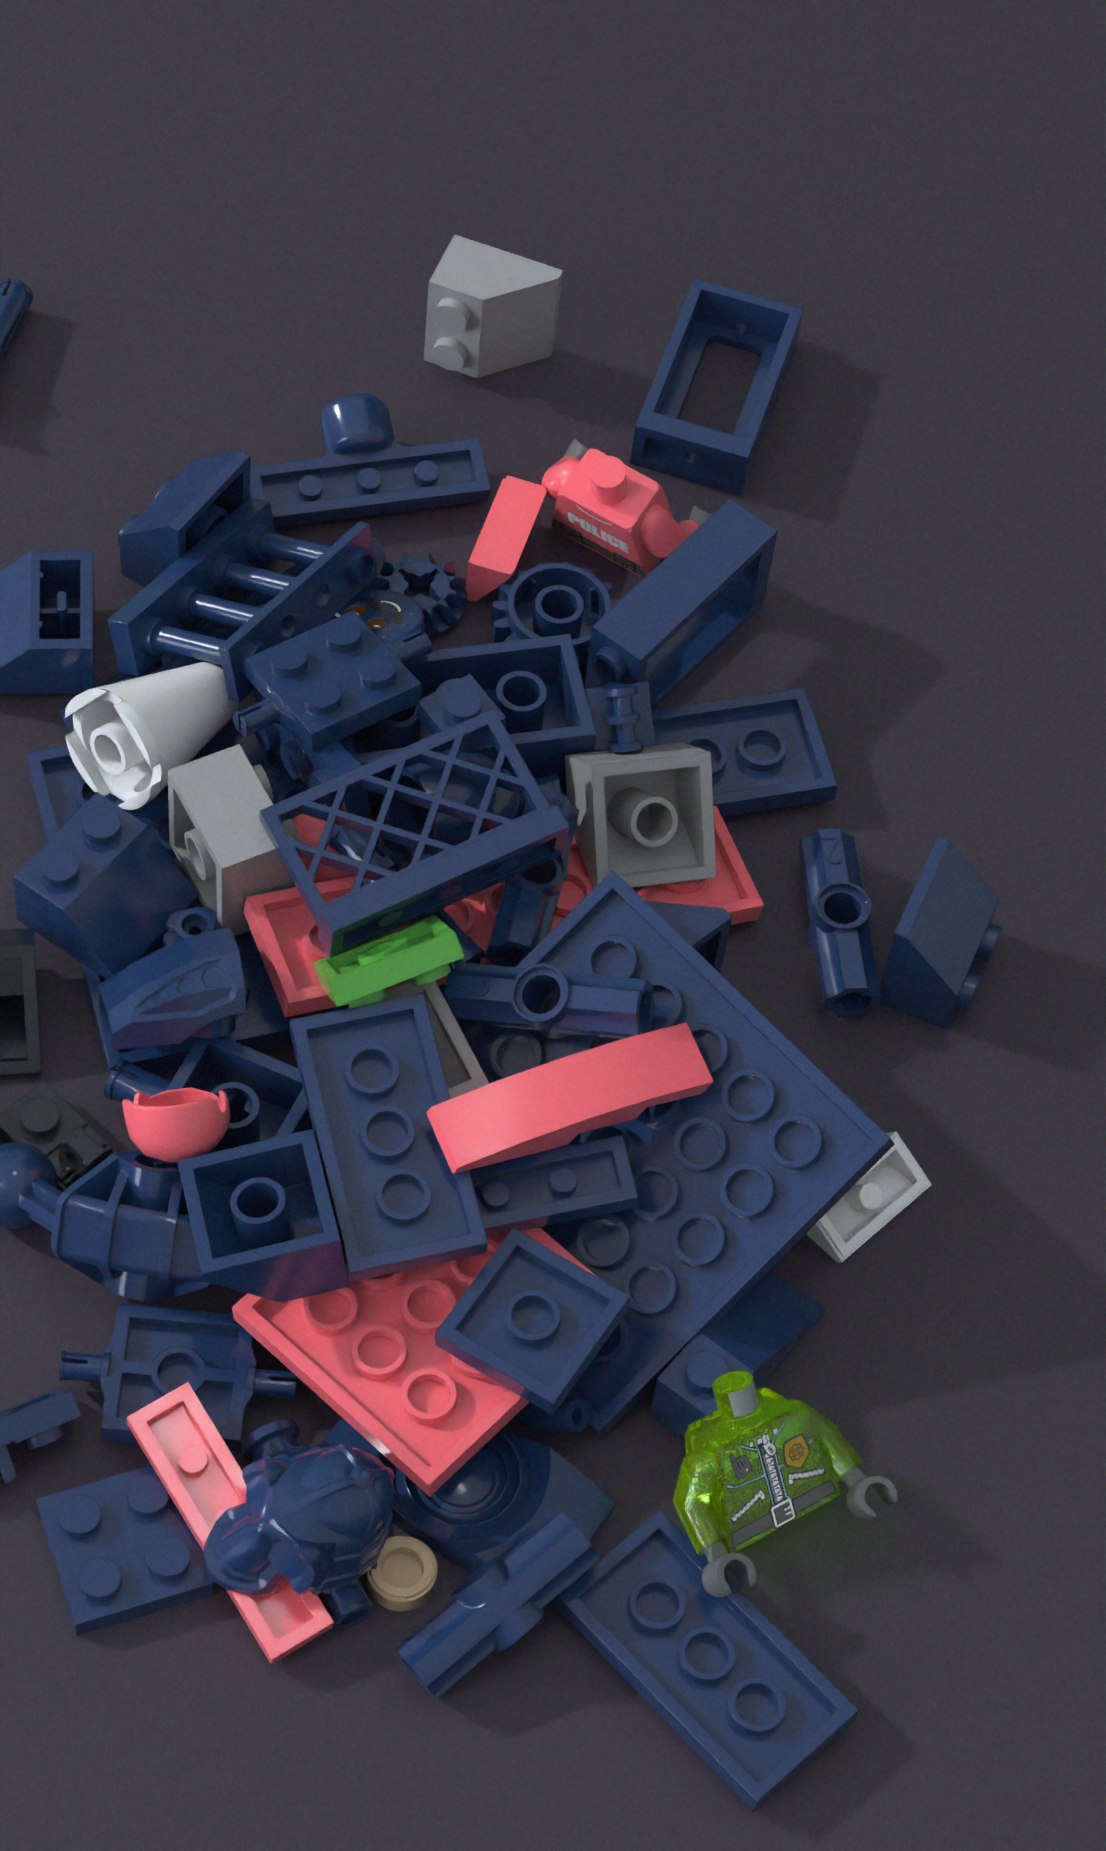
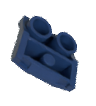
[98,927,246,1049]

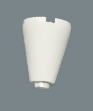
[64,661,239,810]

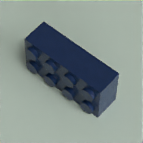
[338,634,596,806]

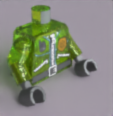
[673,1371,898,1598]

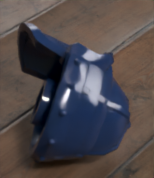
[203,1444,395,1596]

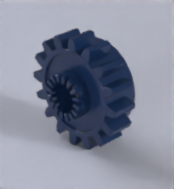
[491,562,620,671]

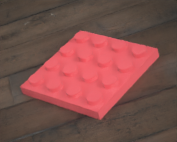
[232,1227,597,1497]

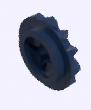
[371,552,467,636]

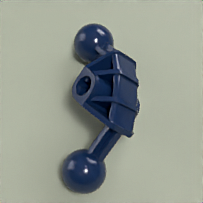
[0,1142,215,1301]

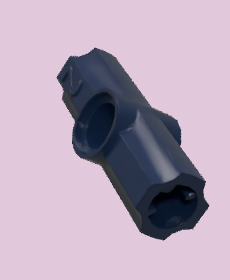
[485,790,579,967]
[798,828,881,1018]
[444,962,655,1039]
[395,1510,600,1699]

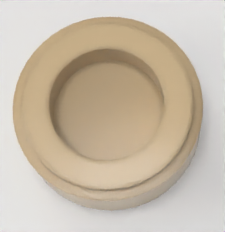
[366,1536,437,1612]

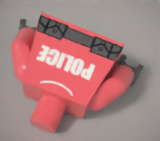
[542,437,713,579]

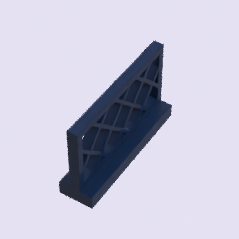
[259,708,569,958]

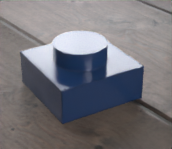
[416,674,506,754]

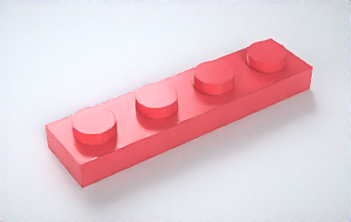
[127,1382,334,1665]

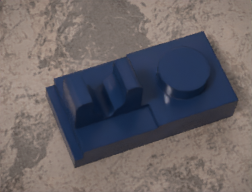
[0,1387,81,1483]

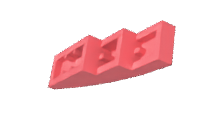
[426,1022,714,1174]

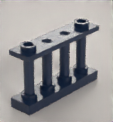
[107,497,378,702]

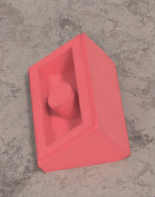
[465,475,547,603]

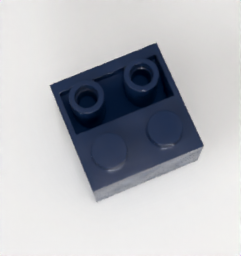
[0,550,95,694]

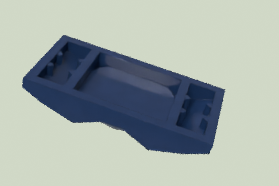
[321,1417,616,1610]

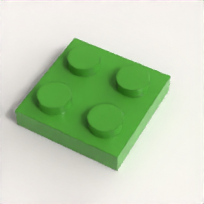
[312,915,464,1008]

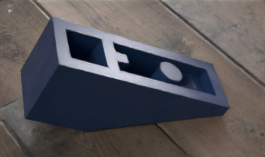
[649,1271,826,1455]

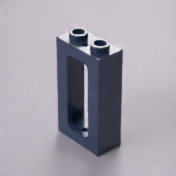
[630,278,803,495]
[584,499,778,710]

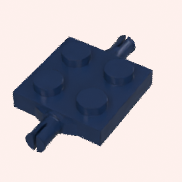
[233,610,432,752]
[59,1304,297,1452]

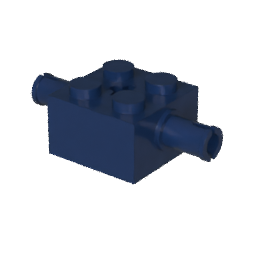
[104,1036,321,1160]

